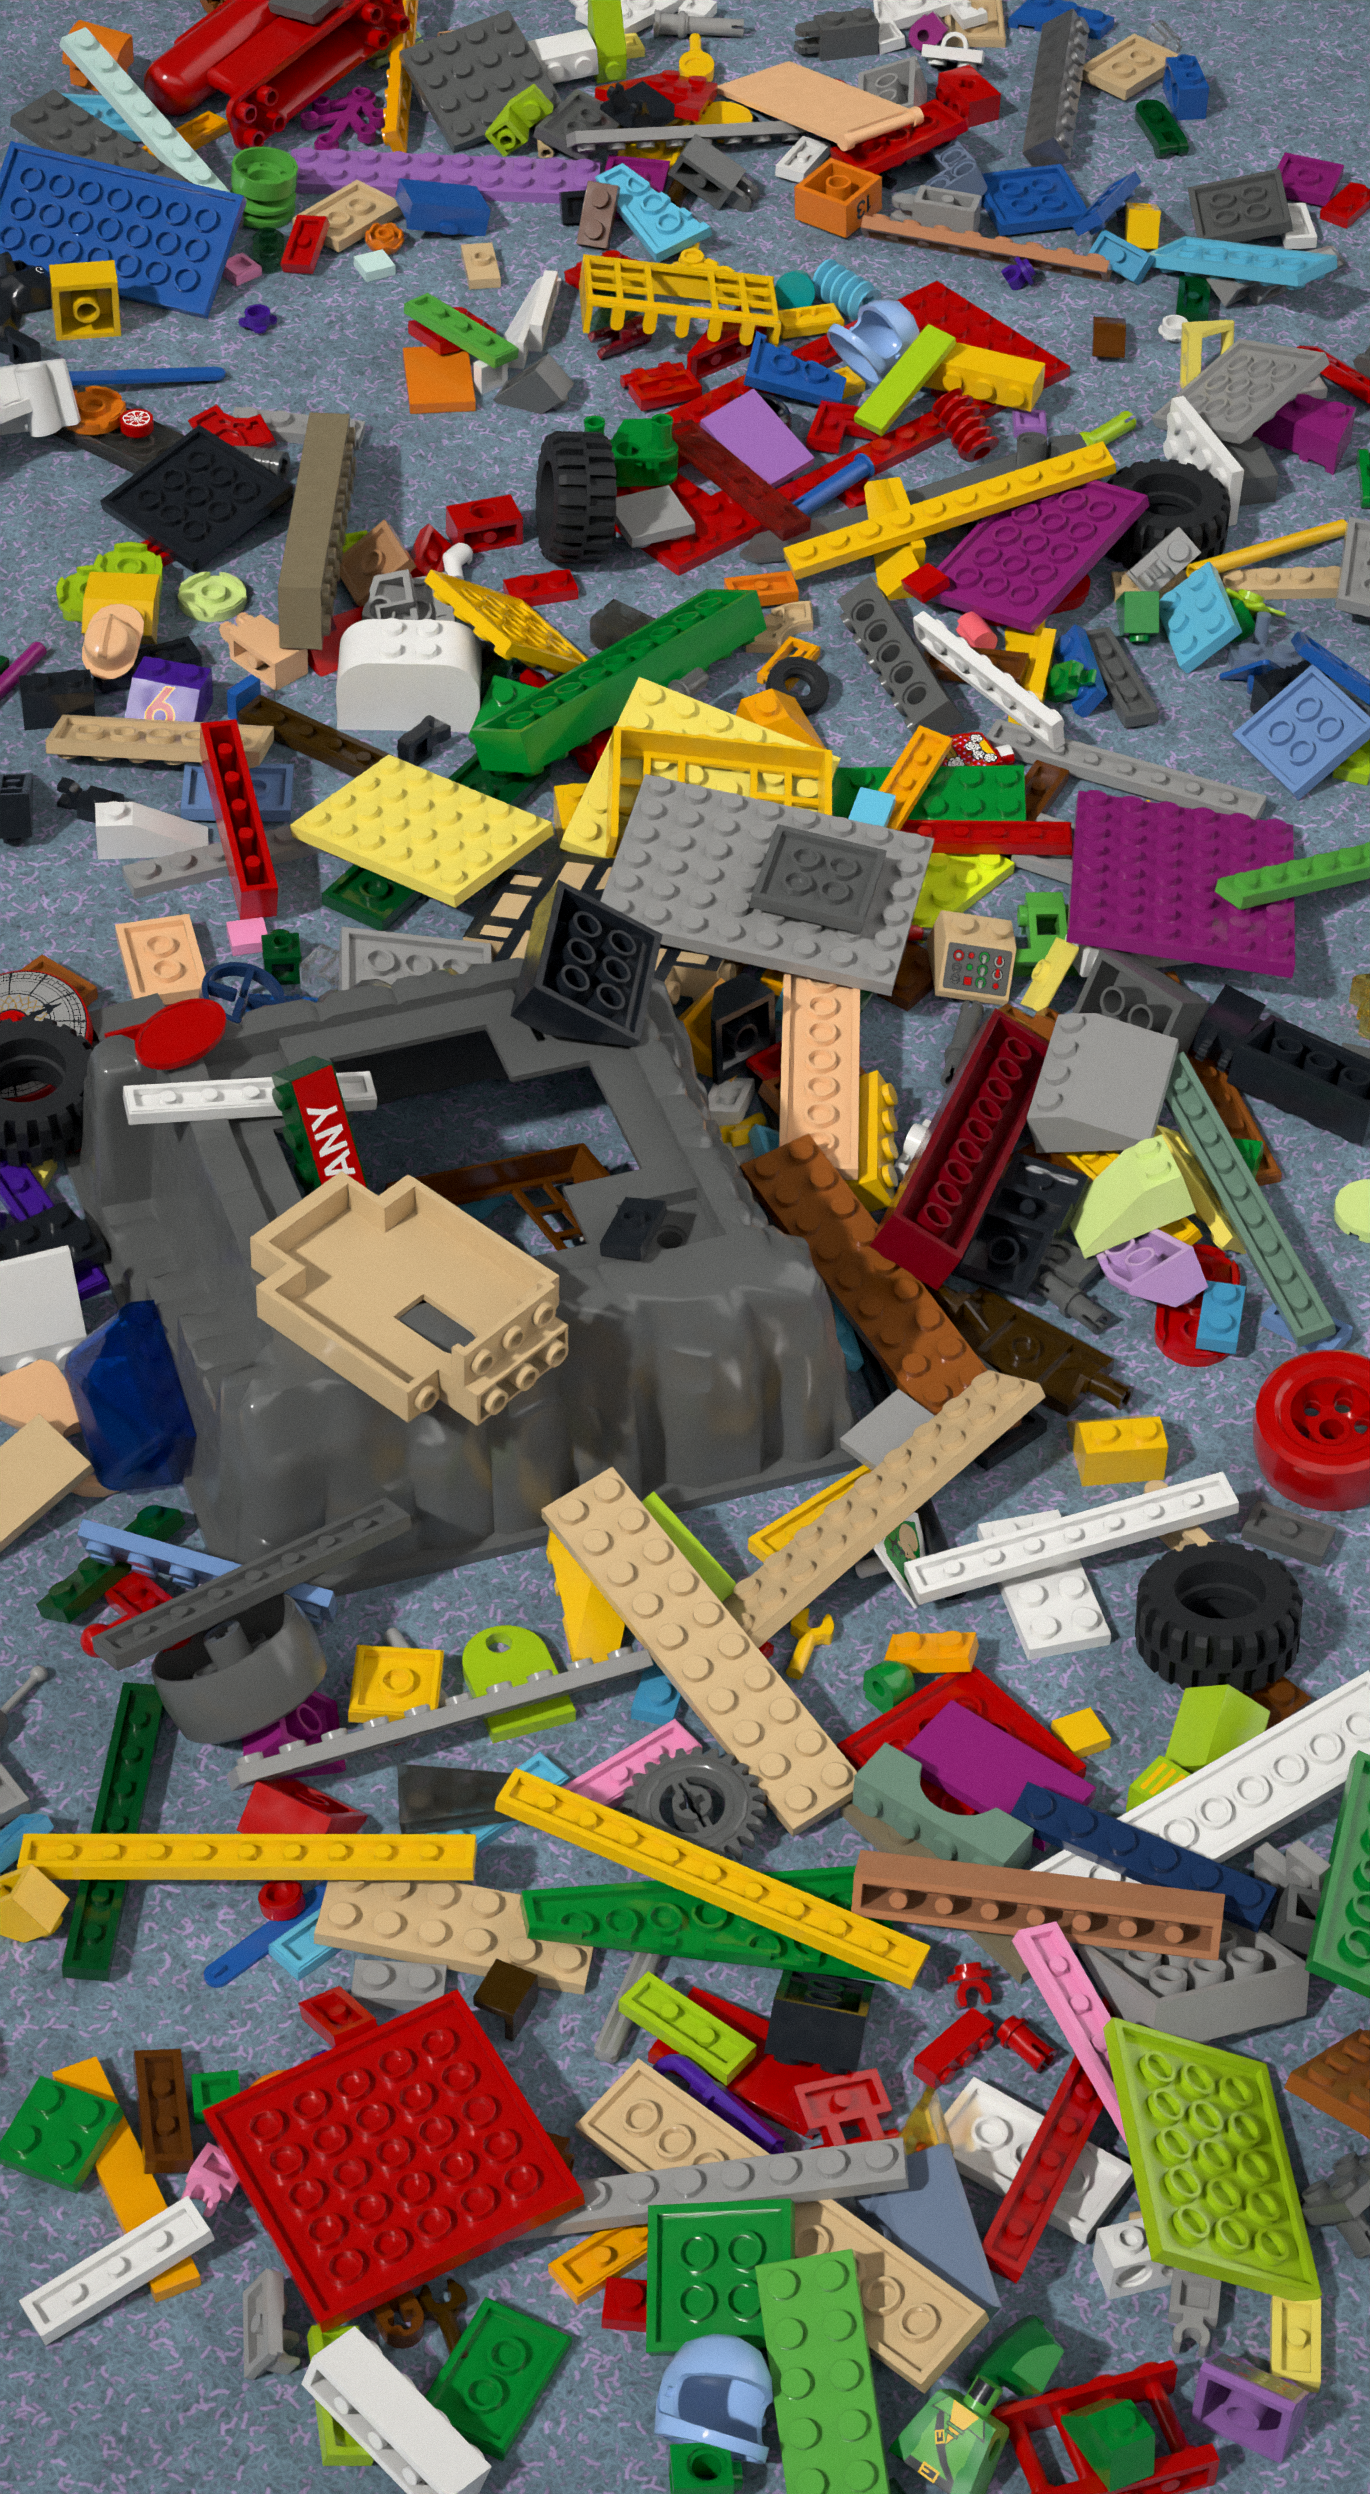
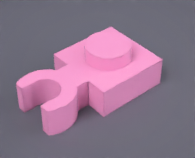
[180,2143,240,2217]

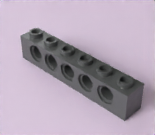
[837,576,964,735]

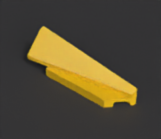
[864,477,926,600]

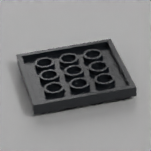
[100,424,293,573]

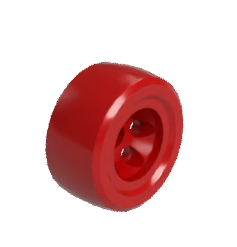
[1252,1350,1370,1511]

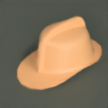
[82,604,144,680]

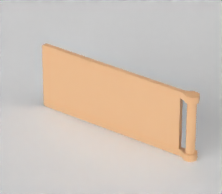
[717,61,924,151]

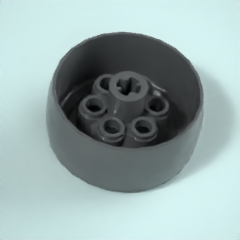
[151,1593,327,1744]

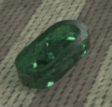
[252,227,285,274]

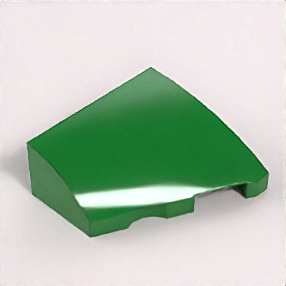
[967,2314,1064,2397]

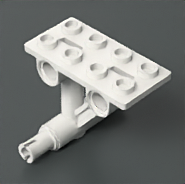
[0,358,81,437]

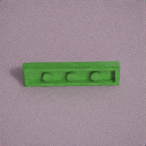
[404,293,519,369]

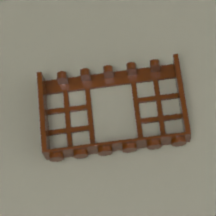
[384,1143,611,1251]

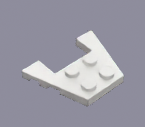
[873,0,988,55]

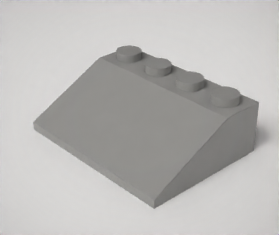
[1027,1013,1179,1153]
[1078,1919,1310,2044]

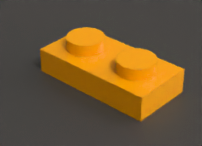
[884,1631,979,1673]

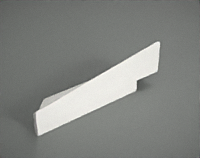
[503,270,561,369]

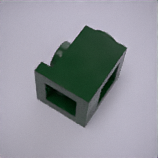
[261,929,303,985]

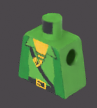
[888,2374,1009,2494]

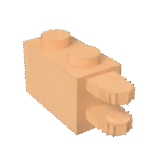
[219,612,308,691]

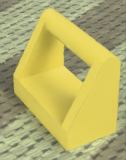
[1180,320,1235,389]

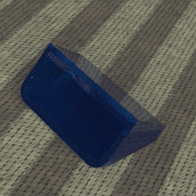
[64,1299,197,1491]

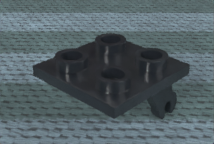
[600,81,683,128]

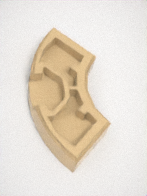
[746,601,813,653]

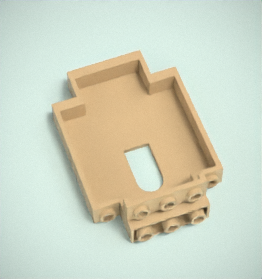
[250,1171,569,1426]

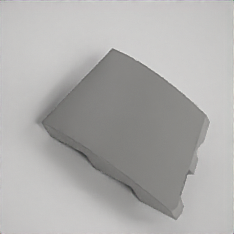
[361,569,457,622]

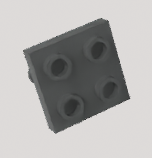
[1300,2152,1370,2259]

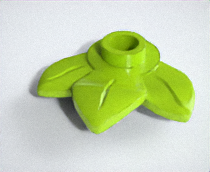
[1225,588,1286,618]

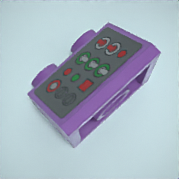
[1190,2351,1310,2463]

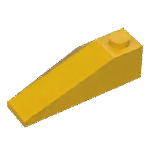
[546,1528,625,1664]

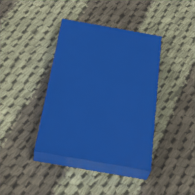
[1291,631,1370,705]

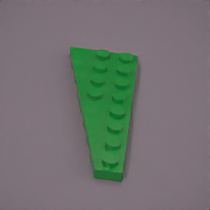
[519,1866,894,1983]

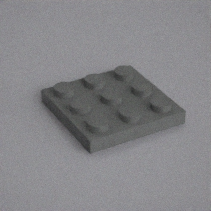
[1187,168,1293,243]
[749,824,887,934]

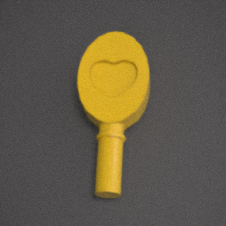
[679,33,714,82]

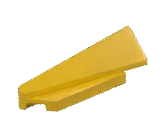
[1005,619,1056,726]

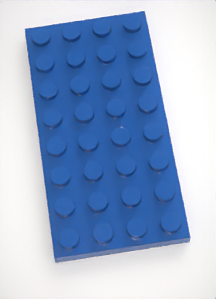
[0,141,247,319]

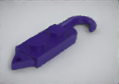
[652,2054,786,2155]

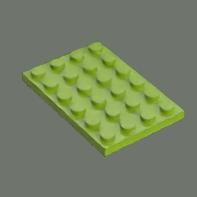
[1103,2017,1322,2301]

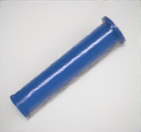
[786,453,875,523]

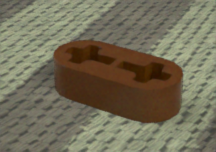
[367,2290,425,2349]

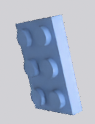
[180,762,294,822]

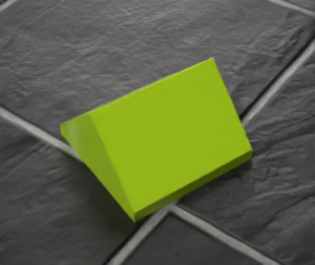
[1165,1684,1270,1774]

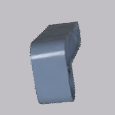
[924,139,988,196]

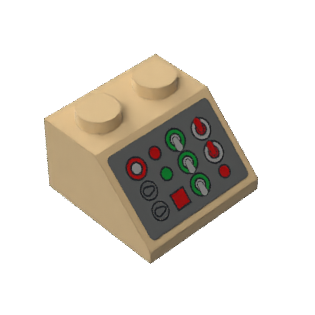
[926,910,1016,1005]

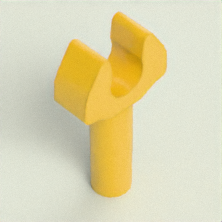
[719,1112,766,1147]
[786,1608,834,1680]

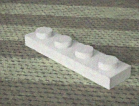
[19,2196,215,2346]

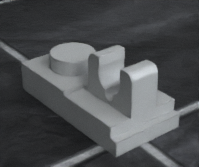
[1125,527,1201,591]
[243,2268,300,2380]

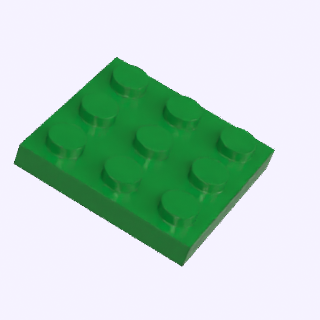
[646,2198,795,2356]

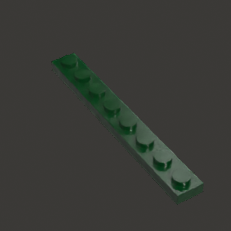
[62,1682,165,1982]

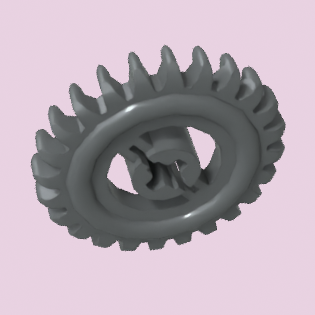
[619,1747,767,1861]

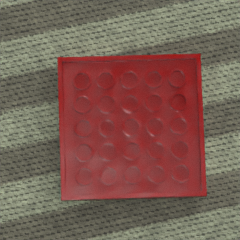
[202,1989,586,2334]

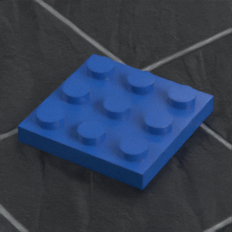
[981,164,1087,236]

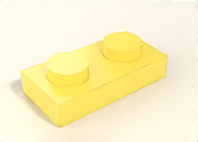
[1269,2295,1321,2393]

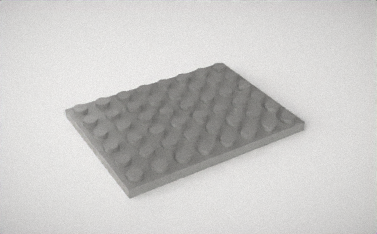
[600,774,934,996]

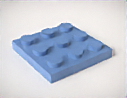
[1232,664,1370,801]

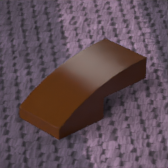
[1092,316,1126,358]

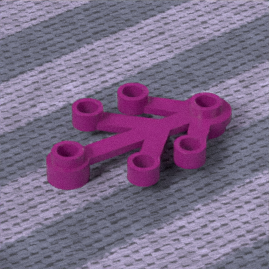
[300,87,385,150]

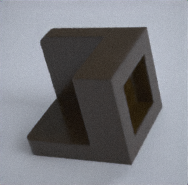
[473,1958,538,2042]

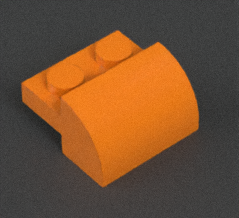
[62,20,134,92]

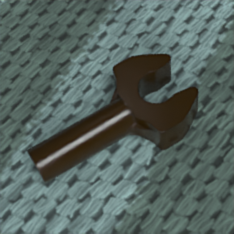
[418,2278,469,2359]

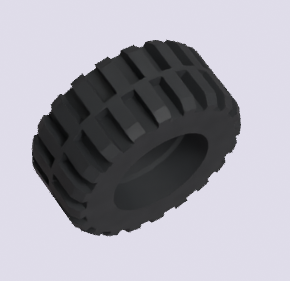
[535,431,617,564]
[1106,459,1231,570]
[0,1016,93,1167]
[1135,1542,1303,1693]

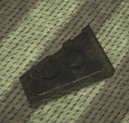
[397,1764,518,1834]

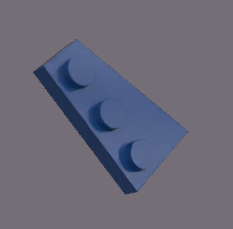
[1008,0,1114,40]
[743,331,846,405]

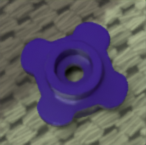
[238,304,277,334]

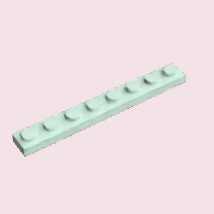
[59,27,230,192]

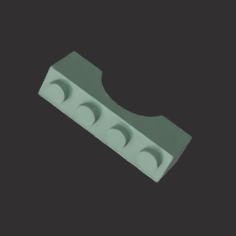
[852,1742,1034,1869]

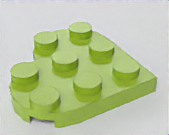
[56,542,164,624]

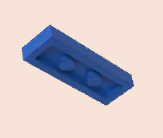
[1054,624,1108,718]

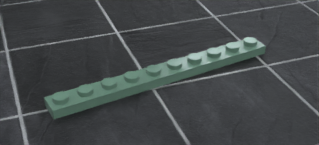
[1164,1051,1336,1348]

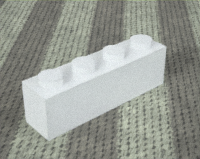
[302,2326,492,2494]

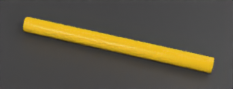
[1186,519,1347,577]

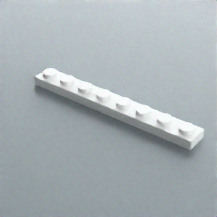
[904,1472,1239,1605]

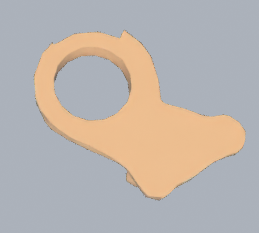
[0,1359,143,1497]

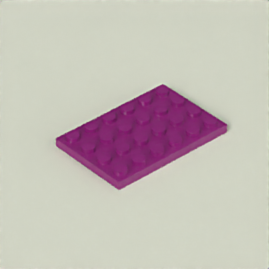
[930,462,1149,633]

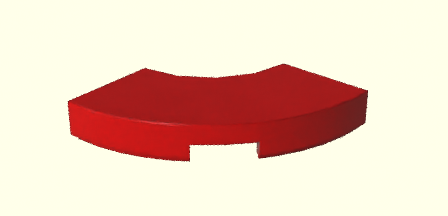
[188,404,277,449]

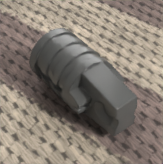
[233,446,290,481]

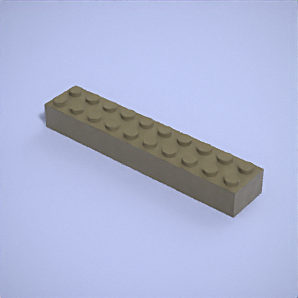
[278,412,357,650]

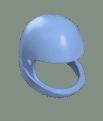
[827,299,920,387]
[654,2334,773,2464]

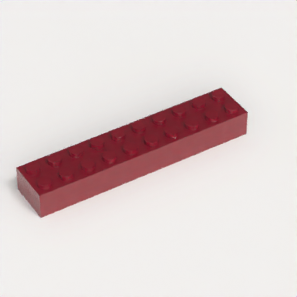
[869,1008,1049,1290]

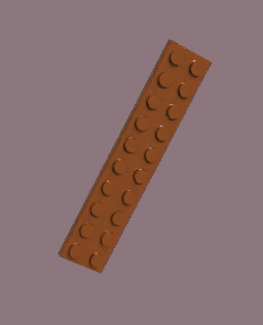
[740,1133,1022,1432]

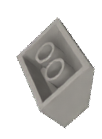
[858,56,927,108]

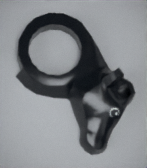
[0,251,52,337]

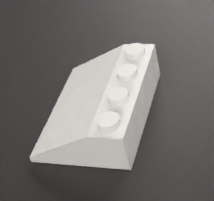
[0,1245,89,1376]

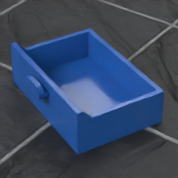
[395,178,491,236]

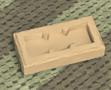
[461,242,501,290]

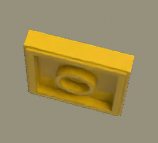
[348,1645,444,1723]

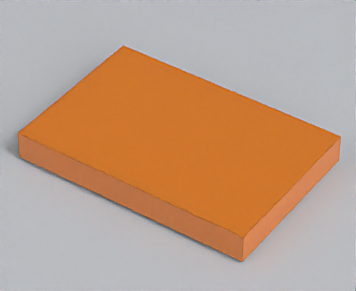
[403,346,476,414]

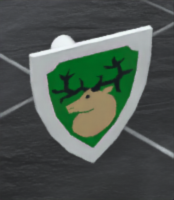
[855,1512,925,1609]

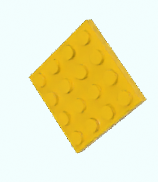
[424,569,589,675]

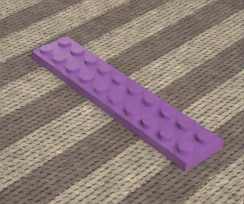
[291,147,601,204]

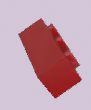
[913,2007,994,2091]

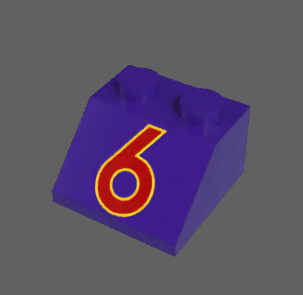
[124,656,213,722]

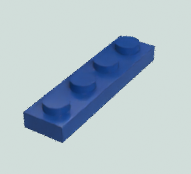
[1072,171,1142,236]

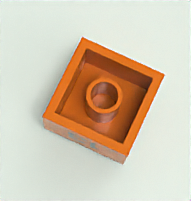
[794,158,882,238]

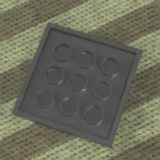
[399,10,563,153]

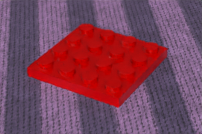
[837,1664,1087,1815]

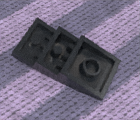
[951,1152,1090,1300]

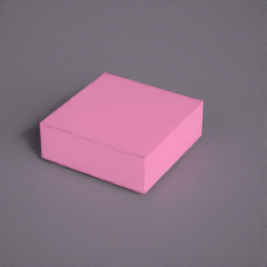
[222,253,262,286]
[226,917,267,956]

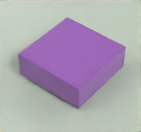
[1012,409,1047,438]

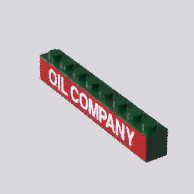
[271,1055,369,1196]

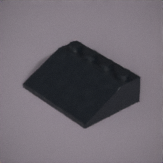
[510,879,663,1047]

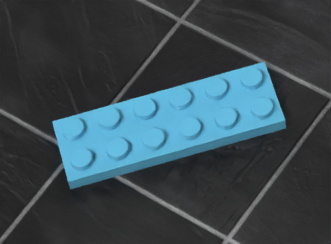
[1149,236,1338,290]

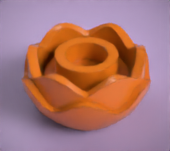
[365,222,404,255]

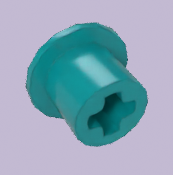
[775,270,816,309]

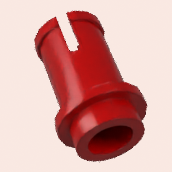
[996,2015,1057,2073]

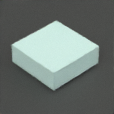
[353,249,396,282]

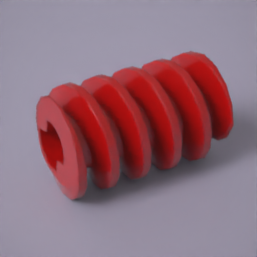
[932,388,999,462]

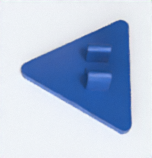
[1220,659,1282,695]

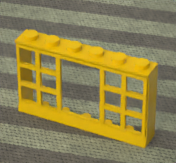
[579,254,781,347]
[605,726,832,858]

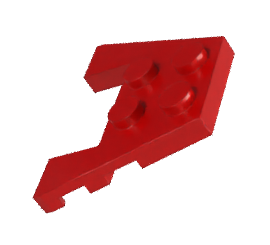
[595,70,718,122]

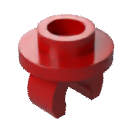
[947,1962,993,2009]

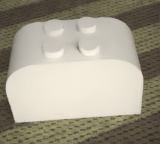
[336,618,482,732]

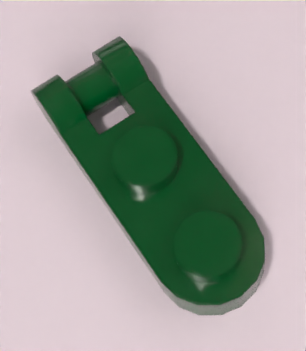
[1134,99,1189,159]

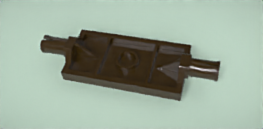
[922,1282,1134,1417]

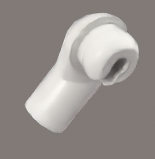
[443,543,473,580]

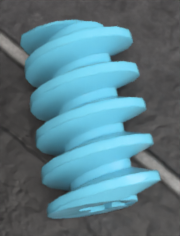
[812,259,882,321]

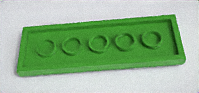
[755,2249,891,2494]

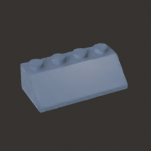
[854,2143,1002,2320]

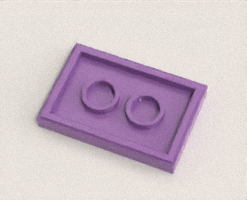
[700,388,815,496]

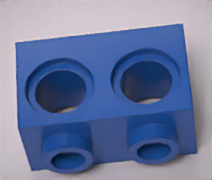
[1162,54,1209,121]

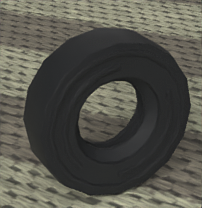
[765,657,830,717]

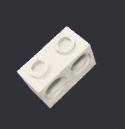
[1092,2218,1192,2300]

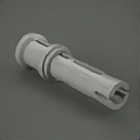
[653,9,744,39]

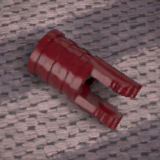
[588,315,652,360]

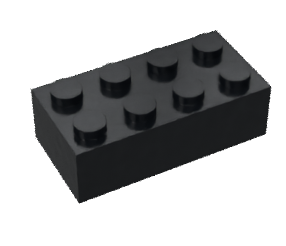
[1226,1014,1370,1145]

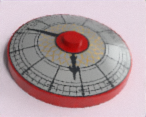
[0,970,93,1102]

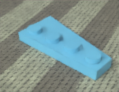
[595,163,712,263]

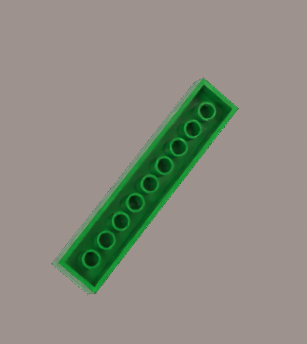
[470,589,767,776]

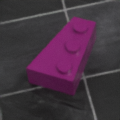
[1252,394,1356,475]

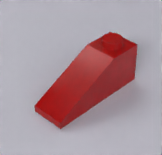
[687,307,767,380]

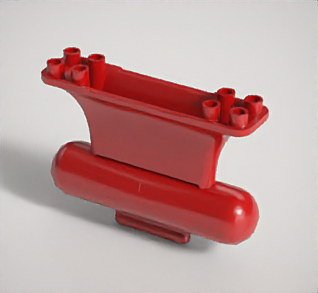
[144,0,410,150]

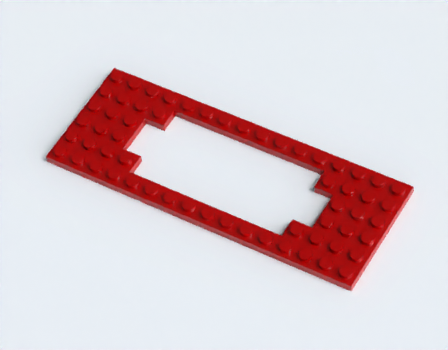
[615,281,1070,576]

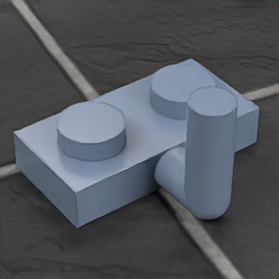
[1227,612,1302,670]

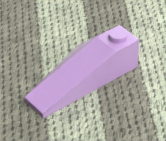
[1095,1229,1208,1307]

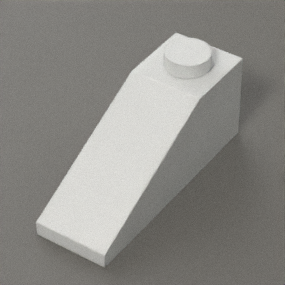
[95,801,209,860]

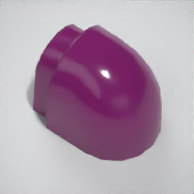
[908,11,949,51]

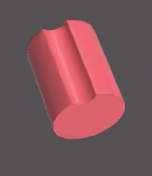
[955,611,998,649]

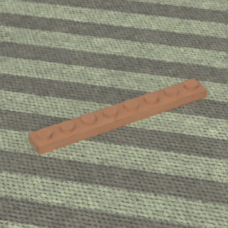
[861,214,1112,282]

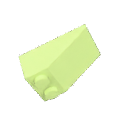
[1069,1135,1196,1259]

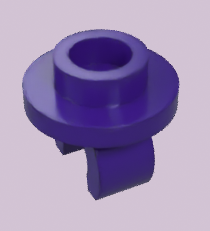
[1001,256,1036,291]

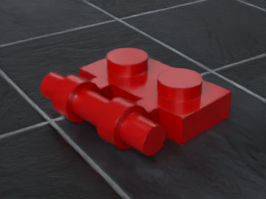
[620,361,702,411]
[787,2068,900,2149]

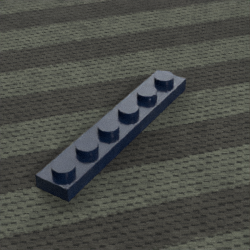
[1010,1782,1277,1933]

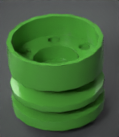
[230,146,298,230]

